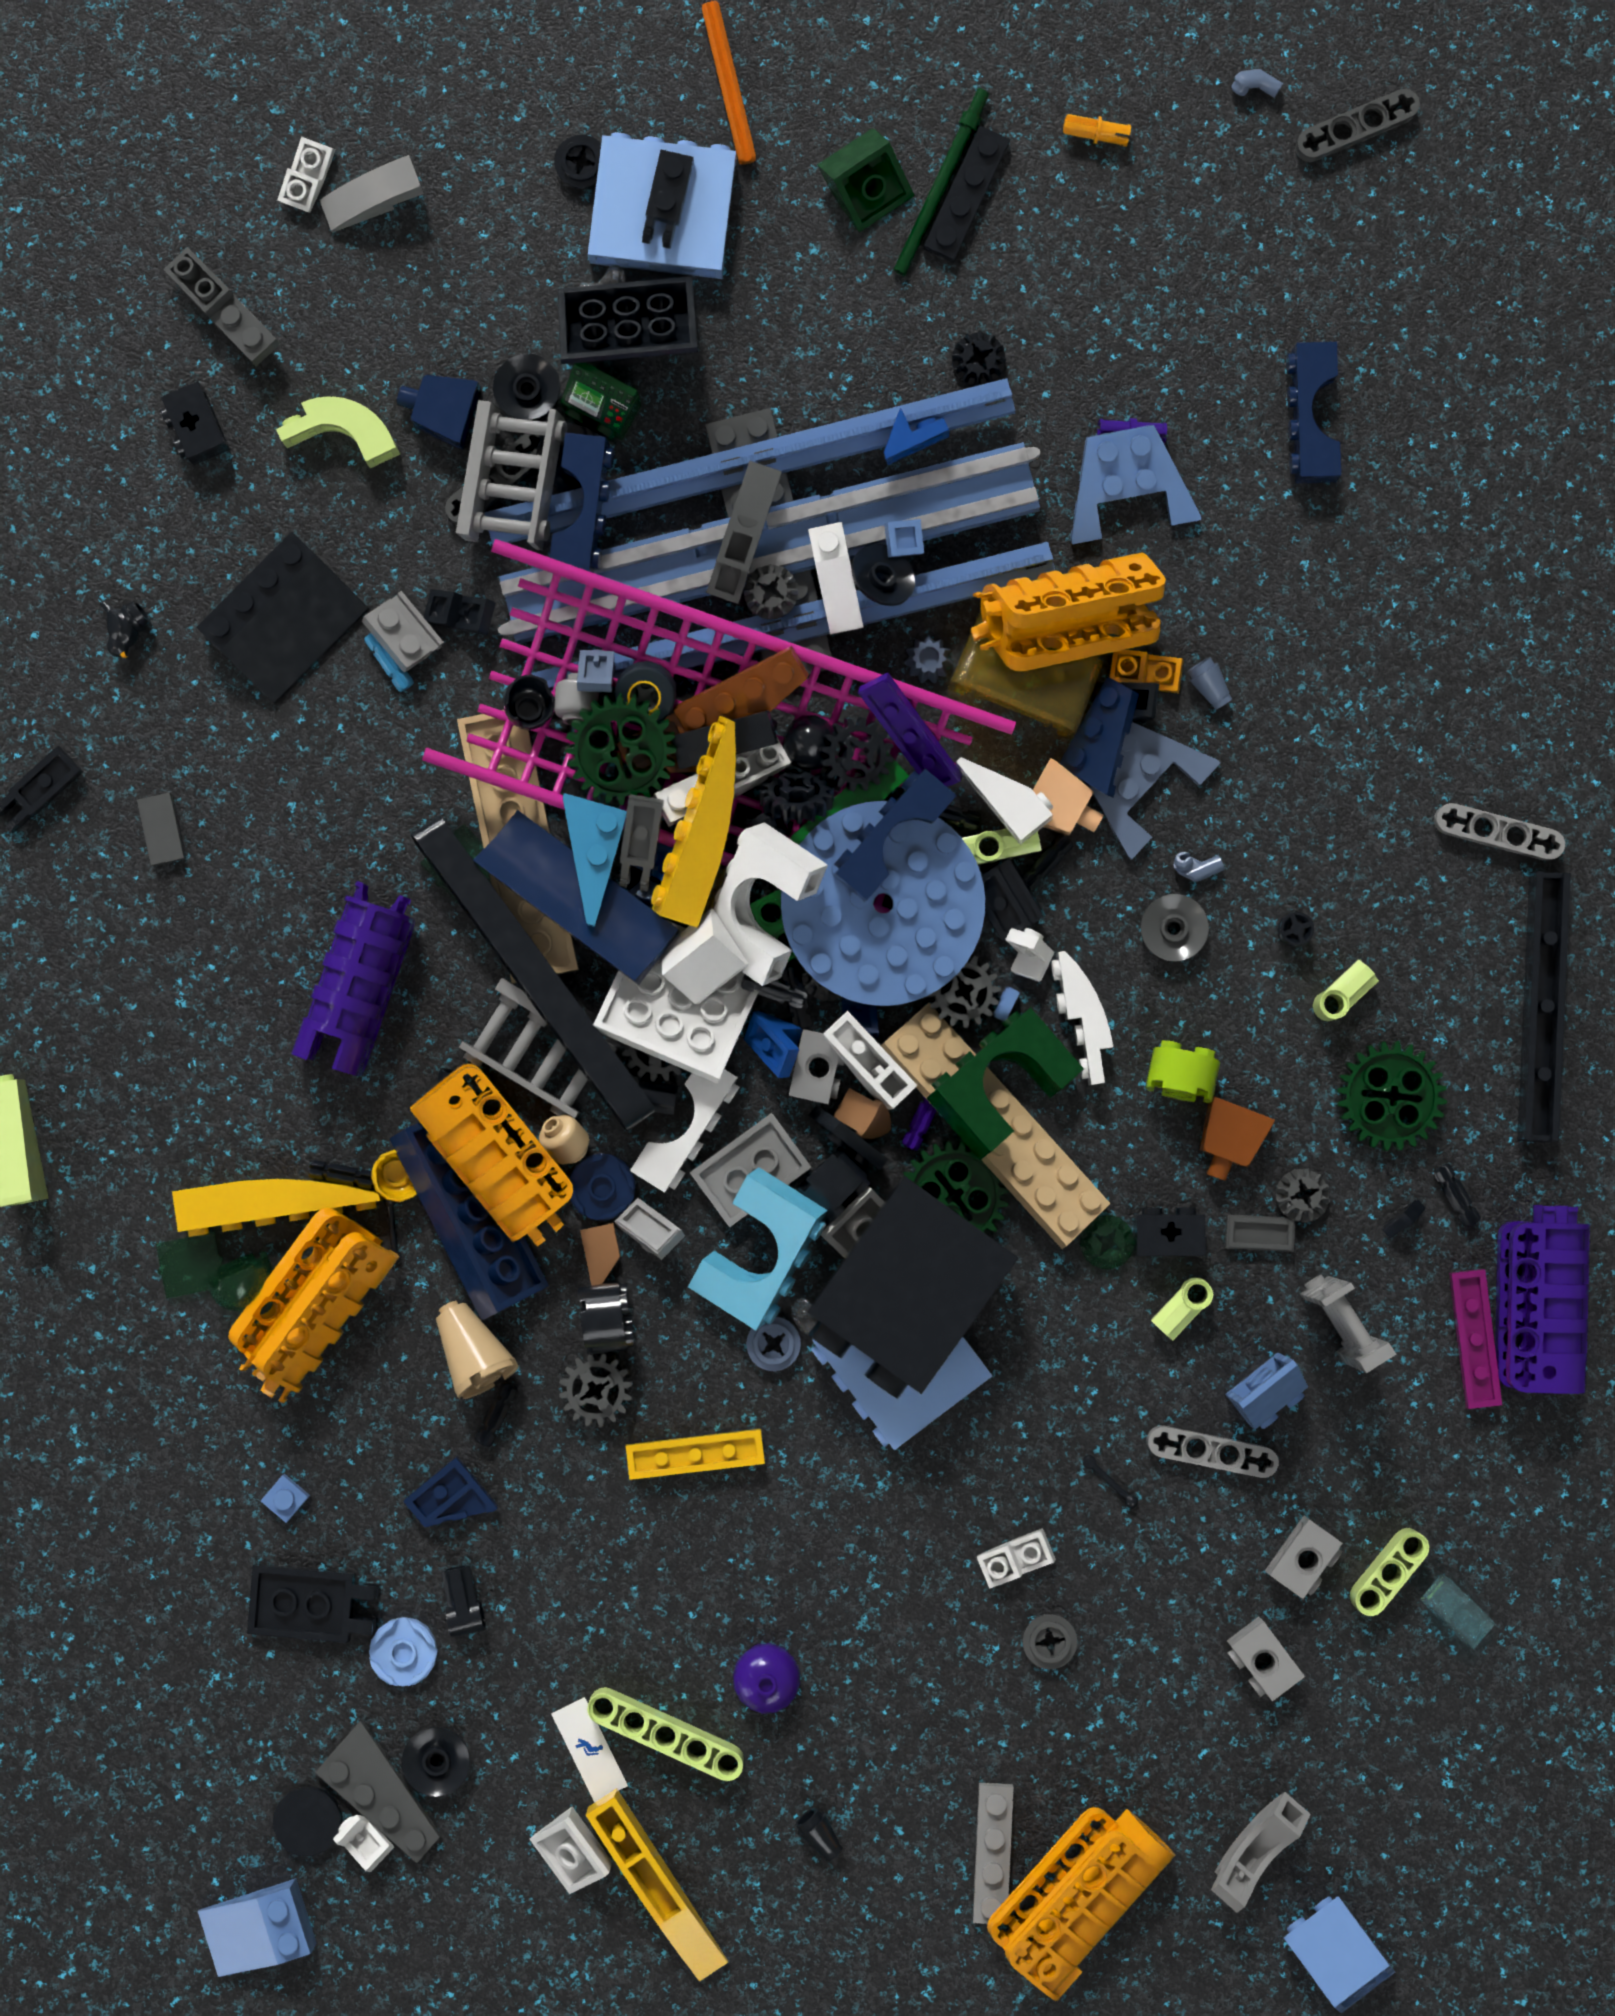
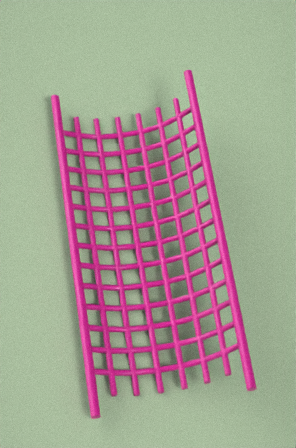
[422,539,1016,913]

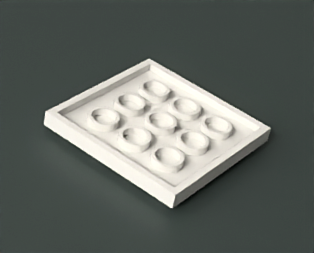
[593,919,758,1084]

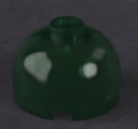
[203,1251,274,1311]

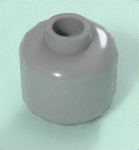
[554,673,599,725]

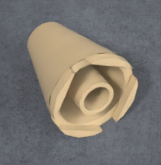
[436,1301,519,1399]

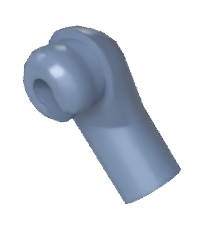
[1231,69,1284,98]
[1174,852,1225,882]

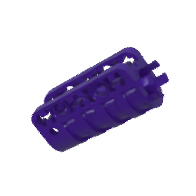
[291,881,415,1076]
[1495,1205,1590,1394]

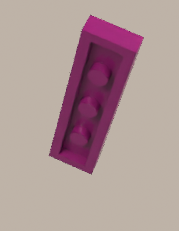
[1449,1269,1502,1409]

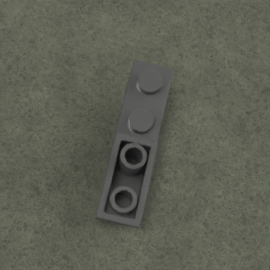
[163,247,280,367]
[706,460,782,604]

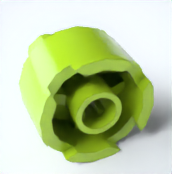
[1145,1040,1220,1103]

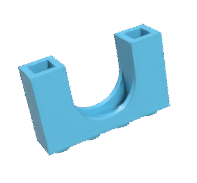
[688,1167,828,1330]

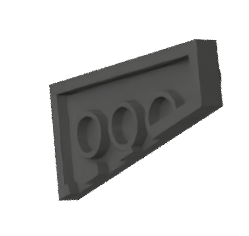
[315,1719,441,1863]

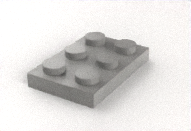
[690,1113,812,1228]

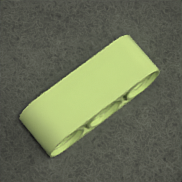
[1350,1528,1429,1616]

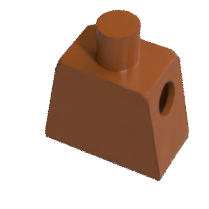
[1199,1096,1275,1181]

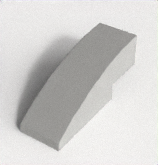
[319,155,424,233]

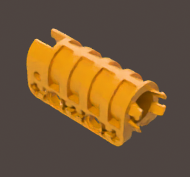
[971,553,1166,671]
[410,1064,573,1246]
[228,1208,400,1403]

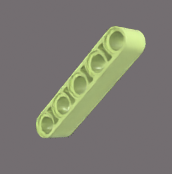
[587,1687,744,1781]

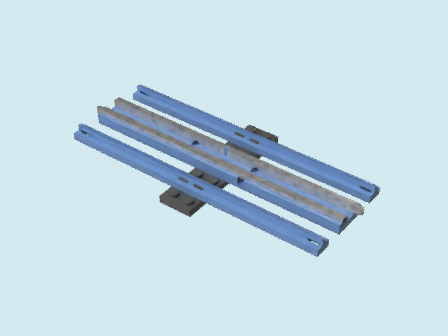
[485,378,1055,691]

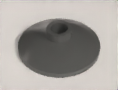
[1141,894,1209,962]

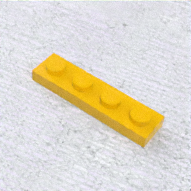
[626,1429,765,1480]

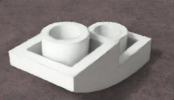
[277,137,336,213]
[977,1528,1056,1589]

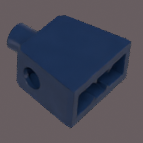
[397,375,481,450]

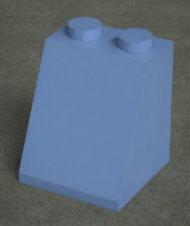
[1284,1896,1395,2013]

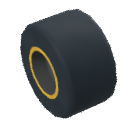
[614,661,677,726]

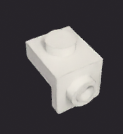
[1006,928,1055,982]
[333,1815,394,1872]

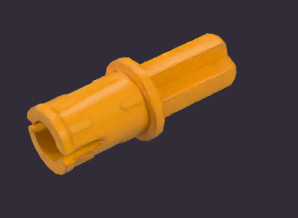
[1063,114,1131,147]

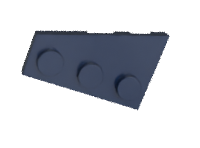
[1059,677,1139,798]

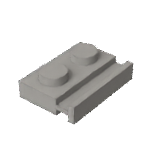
[362,591,444,673]

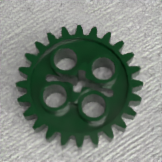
[565,693,677,805]
[1335,1041,1447,1151]
[903,1141,1009,1232]

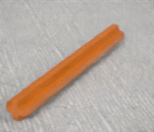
[702,1,756,165]

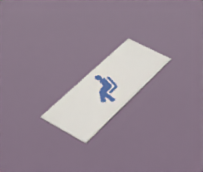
[551,1697,628,1803]

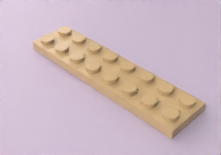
[457,710,579,984]
[881,1003,1111,1249]

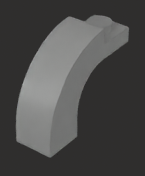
[1211,1792,1311,1913]

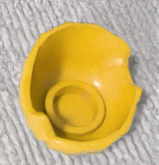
[371,1149,417,1202]

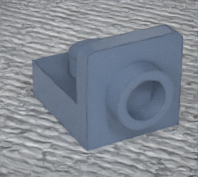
[577,649,615,692]

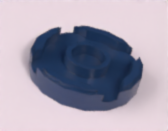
[570,1153,636,1221]

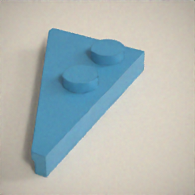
[563,793,627,927]

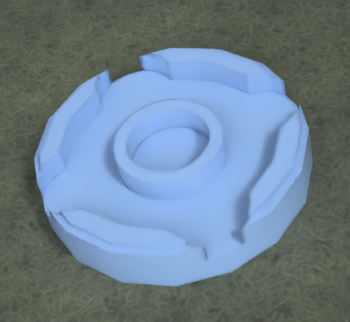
[369,1617,438,1686]

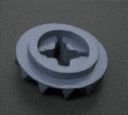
[746,1317,801,1371]

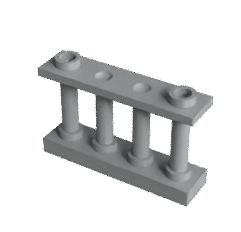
[456,400,567,550]
[459,978,620,1118]
[1300,1274,1397,1373]

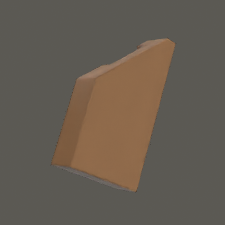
[580,1223,621,1285]

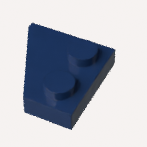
[403,1456,498,1527]

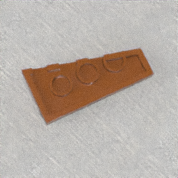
[673,646,809,732]

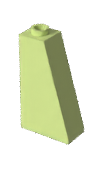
[0,1074,49,1207]

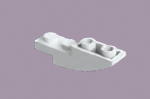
[653,738,791,827]
[1051,951,1113,1085]

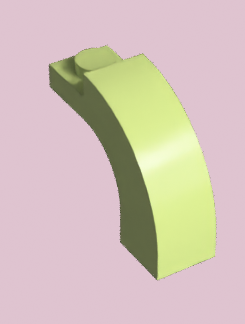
[276,397,400,468]

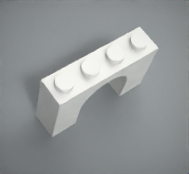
[714,822,828,986]

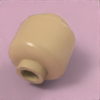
[539,1114,590,1165]

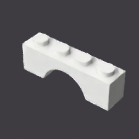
[630,1069,740,1193]

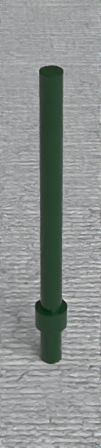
[893,88,990,276]

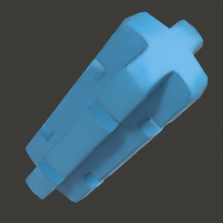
[364,633,414,692]

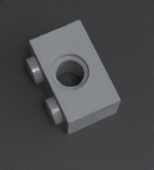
[789,1029,844,1104]
[1265,1516,1343,1599]
[1227,1617,1305,1701]

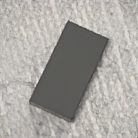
[137,792,186,866]
[1225,1214,1295,1252]

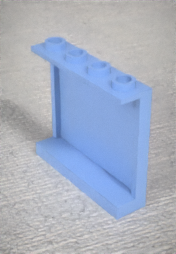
[588,132,737,279]
[811,1337,992,1450]

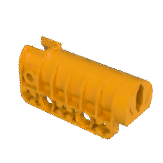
[987,1807,1176,2001]

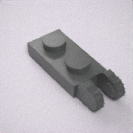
[619,794,664,892]

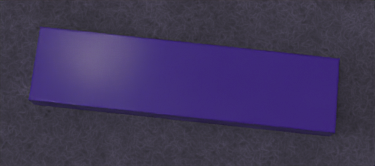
[858,673,962,787]

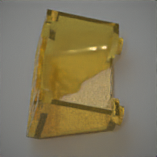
[948,612,1104,740]

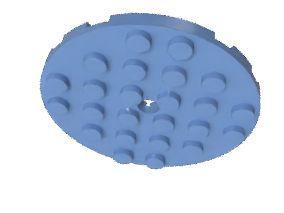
[781,801,985,1006]

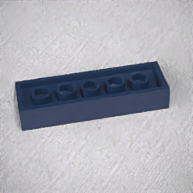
[473,810,680,986]
[390,1122,549,1321]

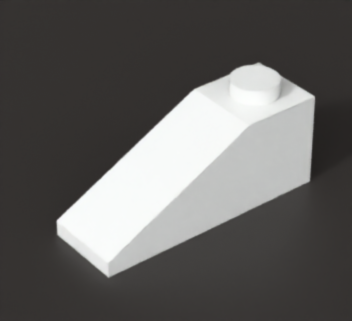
[808,522,864,635]
[956,757,1053,845]
[822,1011,918,1110]

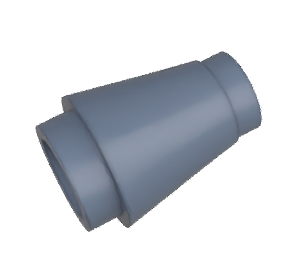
[1187,657,1232,710]

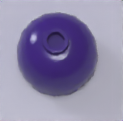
[733,1643,800,1714]

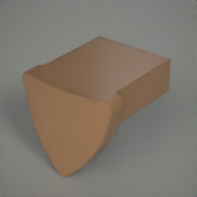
[834,1088,891,1139]

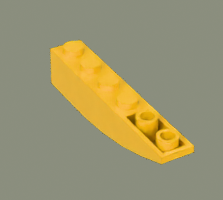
[651,716,736,928]
[172,1179,384,1237]
[585,1788,728,1982]

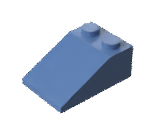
[1225,1353,1308,1429]
[198,1878,317,1977]

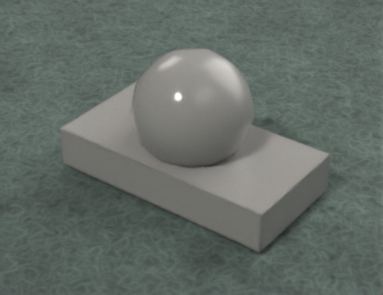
[614,1198,685,1260]

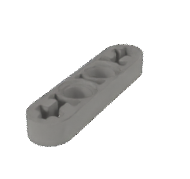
[1434,803,1565,861]
[1147,1426,1279,1478]

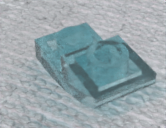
[1420,1574,1495,1649]

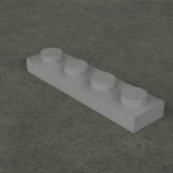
[973,1783,1014,1925]

